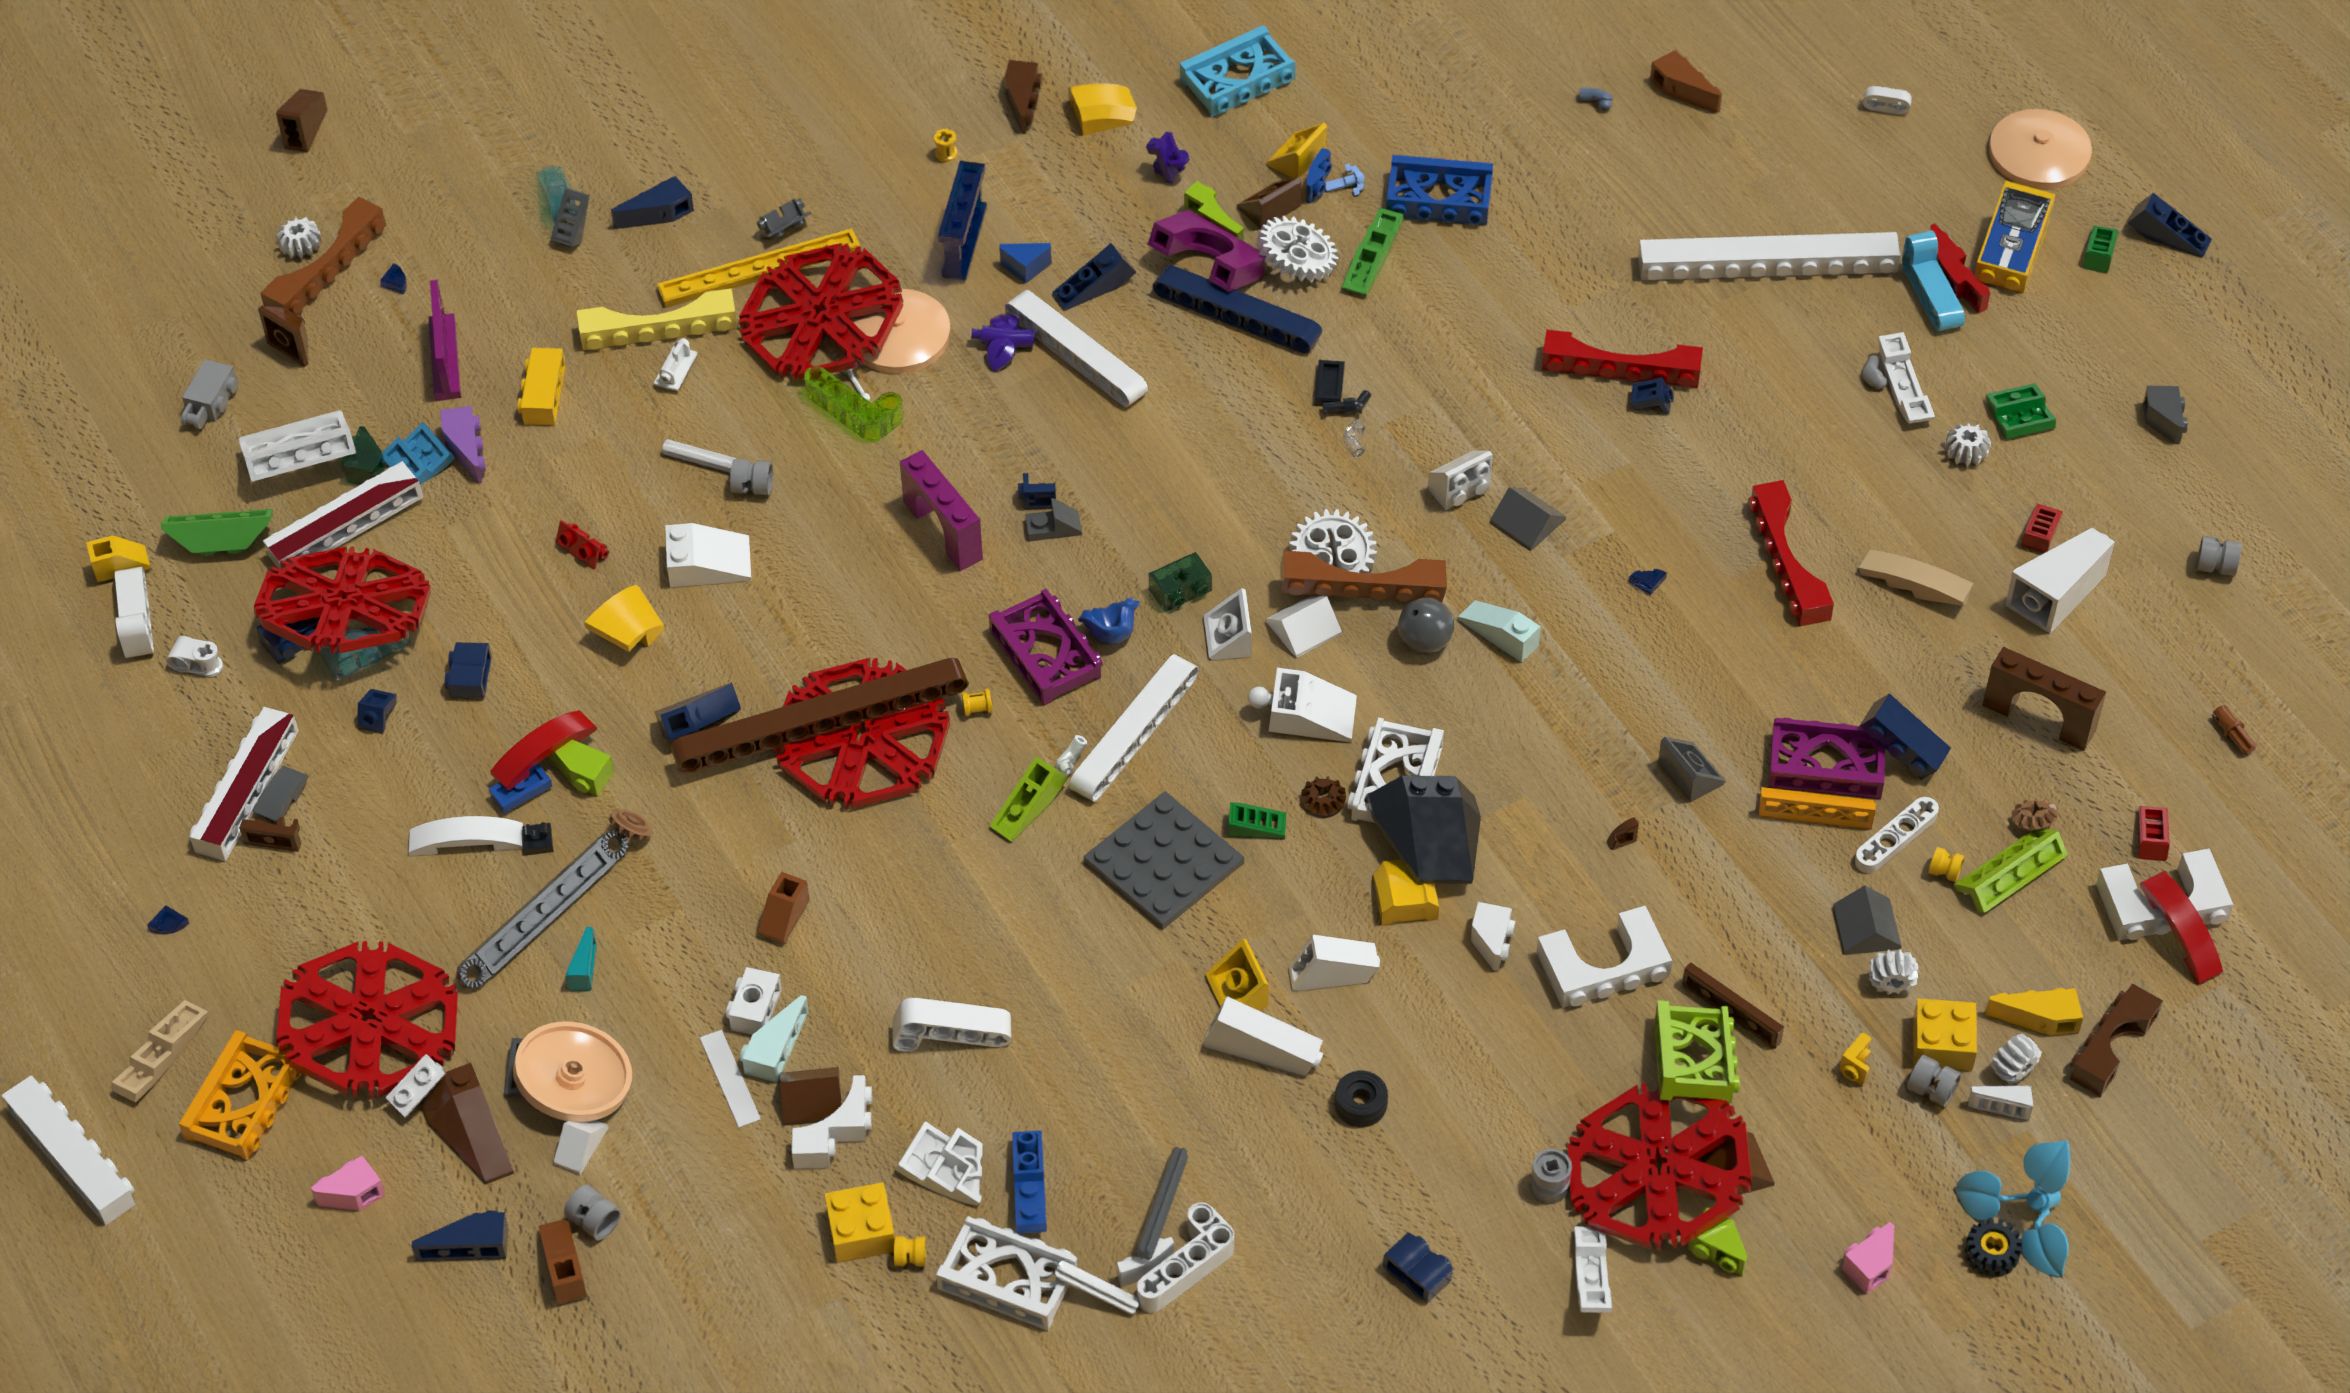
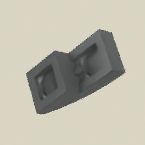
[253,765,309,822]

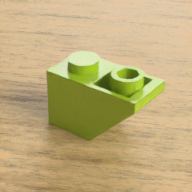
[1688,1207,1748,1276]

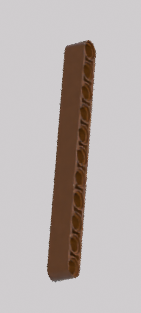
[670,658,969,774]

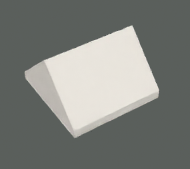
[1203,588,1252,660]
[1266,595,1342,658]

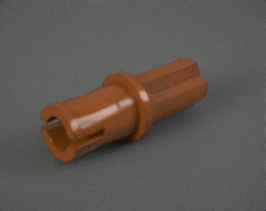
[2211,705,2256,755]

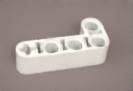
[115,566,154,658]
[892,998,1011,1052]
[1137,1202,1234,1313]

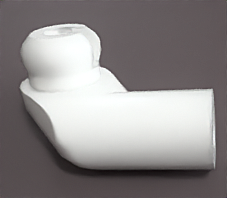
[1056,735,1087,776]

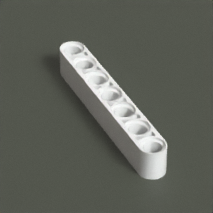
[1005,290,1148,407]
[1069,654,1199,802]

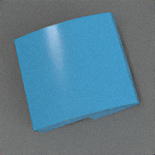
[380,422,455,484]

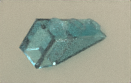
[536,166,577,223]
[321,628,411,680]

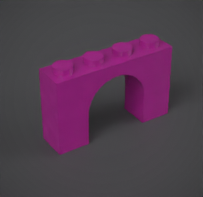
[1147,210,1267,292]
[900,450,983,571]

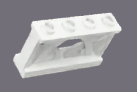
[239,410,356,482]
[1348,717,1444,823]
[936,1216,1078,1331]

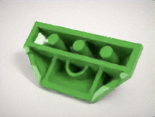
[161,509,274,556]

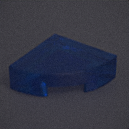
[380,263,407,294]
[1629,569,1667,595]
[147,905,189,934]

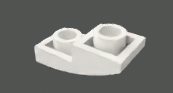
[1117,1237,1174,1288]

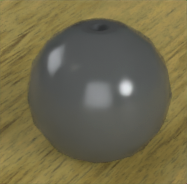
[1398,597,1454,654]

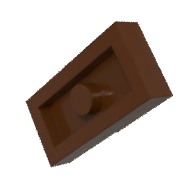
[239,817,301,852]

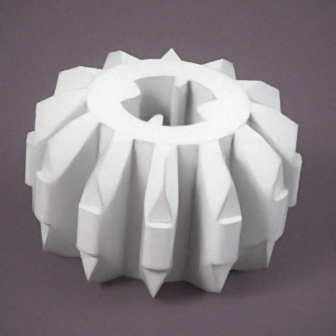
[276,217,321,259]
[1944,422,1991,467]
[1869,949,1919,995]
[1991,1033,2042,1084]

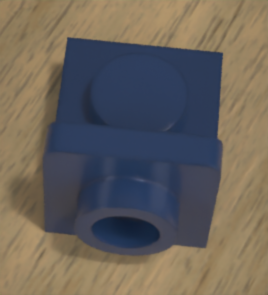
[1631,378,1674,414]
[1018,473,1056,510]
[357,689,397,732]

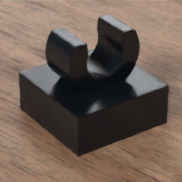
[522,822,554,856]

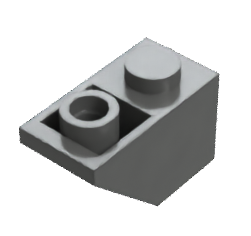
[2143,386,2188,444]

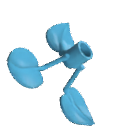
[1956,1140,2070,1276]

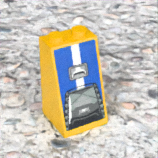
[1974,181,2055,293]

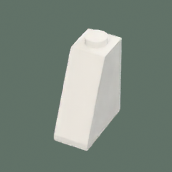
[1288,935,1380,991]

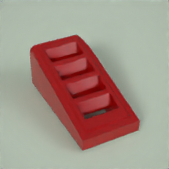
[2021,503,2063,553]
[2138,806,2170,861]

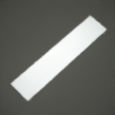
[700,1030,761,1127]

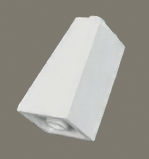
[2005,528,2115,634]

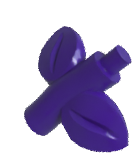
[971,314,1035,371]

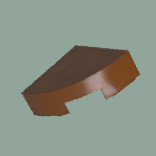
[1607,817,1639,849]

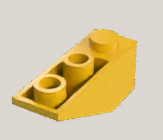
[1985,988,2083,1036]

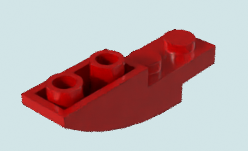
[1930,223,1991,313]

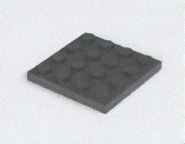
[1084,791,1244,930]

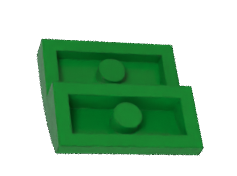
[1986,383,2056,439]

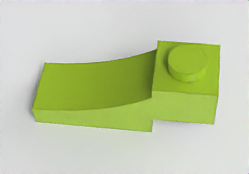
[1184,181,1244,241]

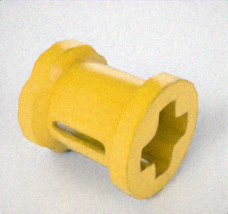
[934,129,957,163]
[961,688,993,716]

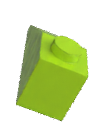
[549,739,614,796]
[989,756,1069,842]

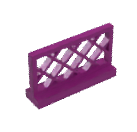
[428,280,461,401]

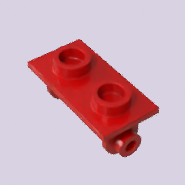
[555,520,609,569]

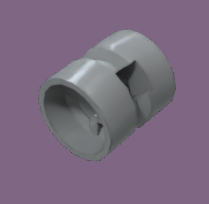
[730,459,773,496]
[2196,536,2242,577]
[1907,1055,1962,1107]
[1531,1149,1572,1203]
[564,1184,622,1240]

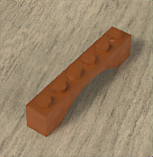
[260,196,386,314]
[1280,551,1447,602]

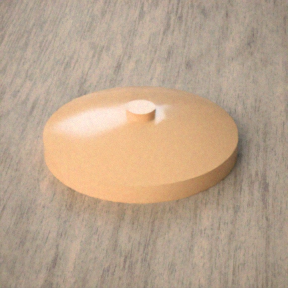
[1989,109,2092,189]
[849,289,951,374]
[513,1022,632,1122]

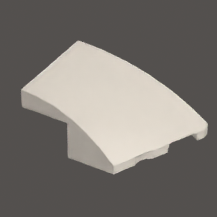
[895,1121,983,1206]

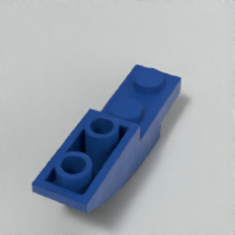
[1012,1130,1047,1234]

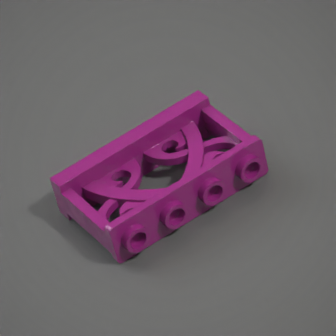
[989,589,1103,706]
[1768,718,1885,799]

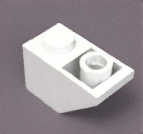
[1471,902,1516,971]

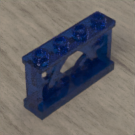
[938,161,987,280]

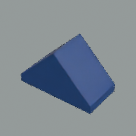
[999,243,1052,283]

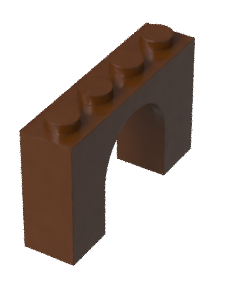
[1982,647,2106,751]

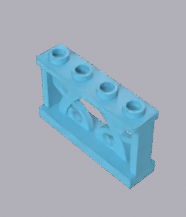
[1180,25,1296,116]

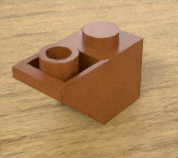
[758,872,810,944]

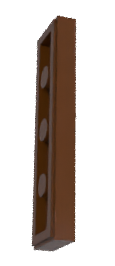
[1682,962,1784,1049]

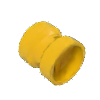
[1928,847,1965,882]
[894,1236,927,1267]

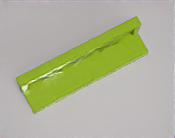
[1954,828,2068,913]

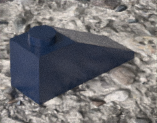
[411,1210,509,1261]

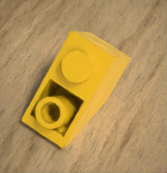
[86,535,151,582]

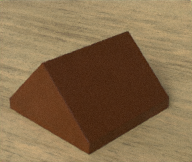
[1237,177,1301,229]
[780,1067,842,1126]
[1700,1132,1775,1195]

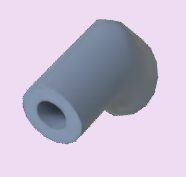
[1579,88,1613,109]

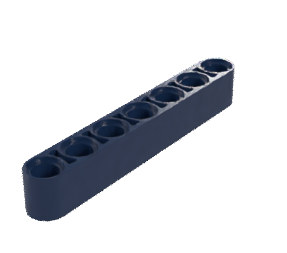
[1152,265,1323,354]

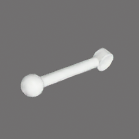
[842,369,870,403]

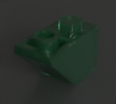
[341,426,386,485]

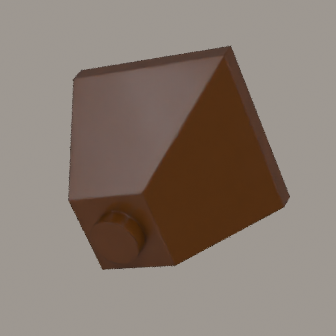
[258,306,308,367]

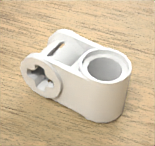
[166,636,223,677]

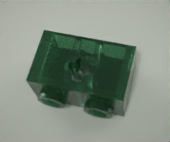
[1149,552,1212,612]

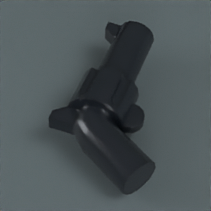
[1322,390,1371,415]

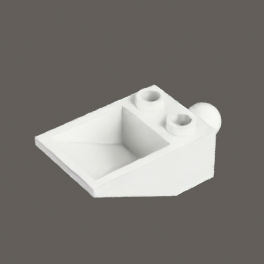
[1248,668,1357,743]

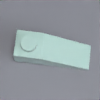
[1458,600,1541,663]
[740,995,809,1083]

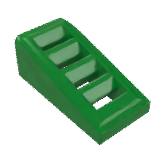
[2083,226,2119,273]
[1229,802,1287,839]

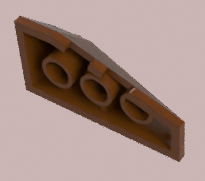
[420,1063,514,1184]

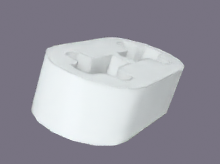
[1863,86,1912,115]

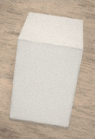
[554,1120,608,1175]

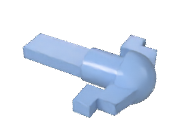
[1326,163,1365,197]

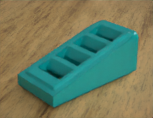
[565,927,597,991]

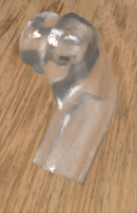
[1343,419,1366,457]

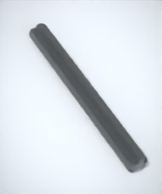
[1136,1147,1188,1260]

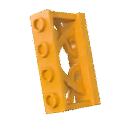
[179,1030,302,1160]

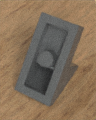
[1025,498,1082,541]

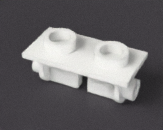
[653,338,698,391]
[386,1054,446,1117]

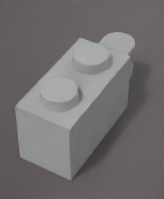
[181,359,238,429]

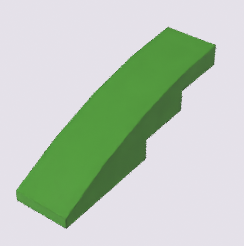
[1342,208,1404,296]

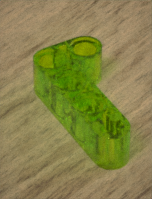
[804,366,904,442]

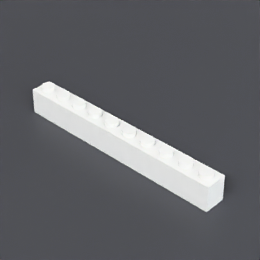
[1638,232,1901,280]

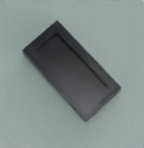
[1315,360,1345,406]

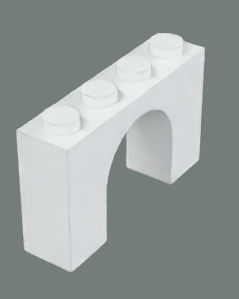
[2096,849,2233,941]
[1537,906,1672,1008]

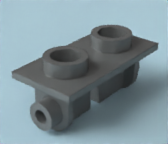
[757,198,812,240]

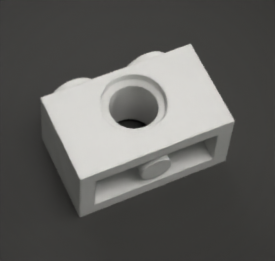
[726,967,782,1035]

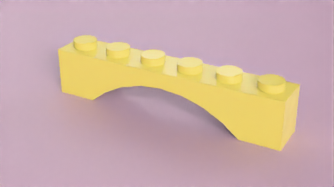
[577,289,738,351]

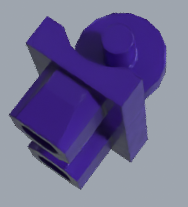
[1146,132,1190,183]

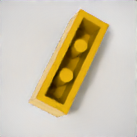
[517,348,566,426]

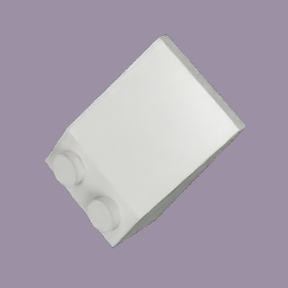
[665,523,751,588]

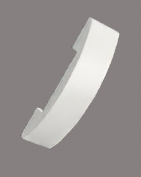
[1878,332,1935,424]
[409,816,523,856]
[1574,1227,1612,1313]

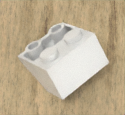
[1428,450,1493,510]

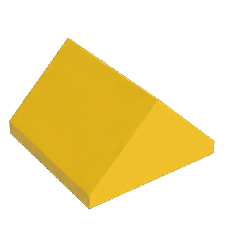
[1266,122,1327,179]
[1205,939,1269,1011]

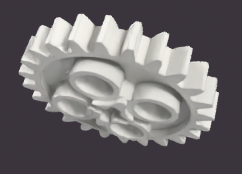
[1256,216,1339,282]
[1289,509,1377,574]

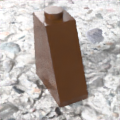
[276,89,328,152]

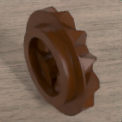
[1301,776,1346,816]

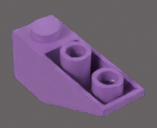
[440,406,486,483]

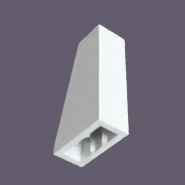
[1202,997,1323,1077]

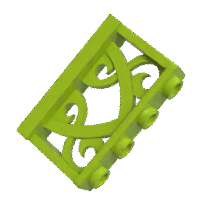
[1654,1000,1740,1103]

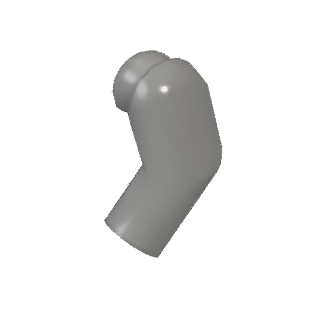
[1862,355,1887,390]

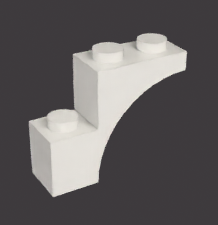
[792,1075,872,1169]

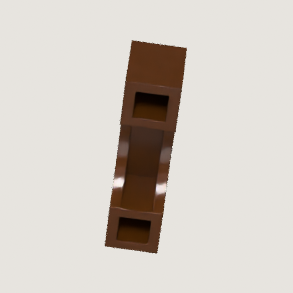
[2069,983,2163,1097]

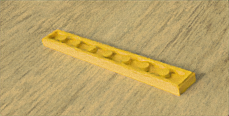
[657,228,860,308]

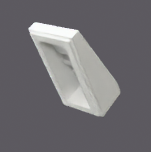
[1967,1086,2033,1120]

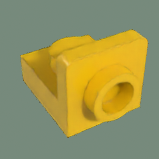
[1839,1032,1872,1086]

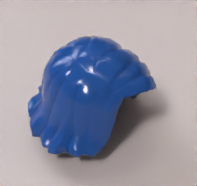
[1078,597,1140,646]

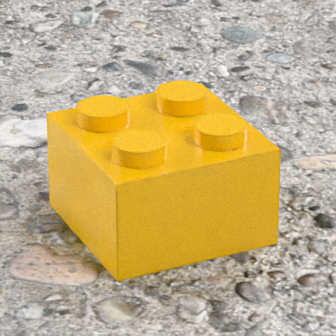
[1913,998,1977,1071]
[824,1182,895,1263]

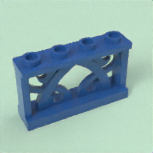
[1386,155,1493,225]

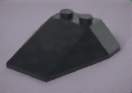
[1367,775,1481,884]

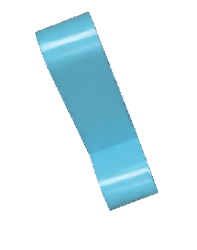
[1902,230,1965,332]

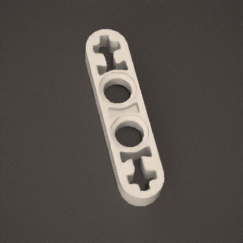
[1855,797,1939,874]

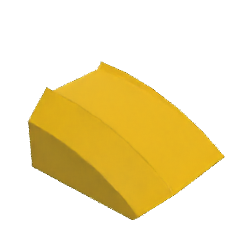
[1068,84,1137,136]
[1373,860,1439,925]

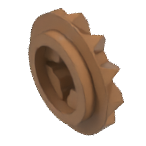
[2012,798,2058,830]
[608,809,652,841]

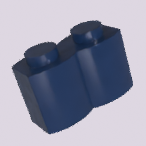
[444,642,492,698]
[1382,1232,1453,1303]

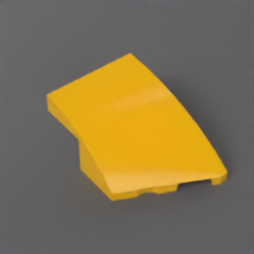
[584,585,665,652]

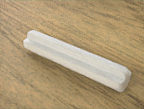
[662,439,736,473]
[1054,1261,1139,1314]

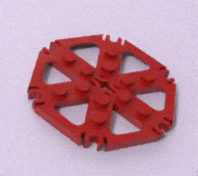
[739,243,904,381]
[254,546,431,654]
[773,658,950,809]
[276,941,458,1098]
[1567,1081,1753,1250]

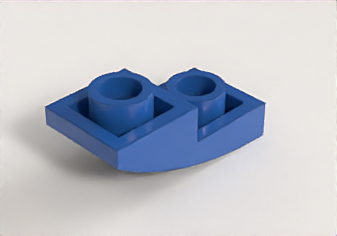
[1306,148,1332,204]

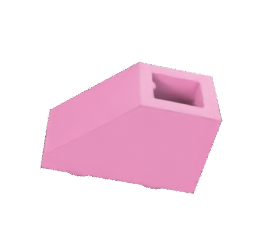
[311,1156,385,1211]
[1842,1222,1894,1295]

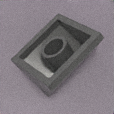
[1490,487,1566,551]
[1658,736,1726,802]
[1833,885,1902,955]

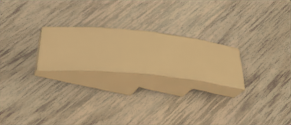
[1859,549,1975,606]
[112,1000,208,1102]

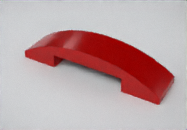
[490,710,597,791]
[2139,871,2223,984]

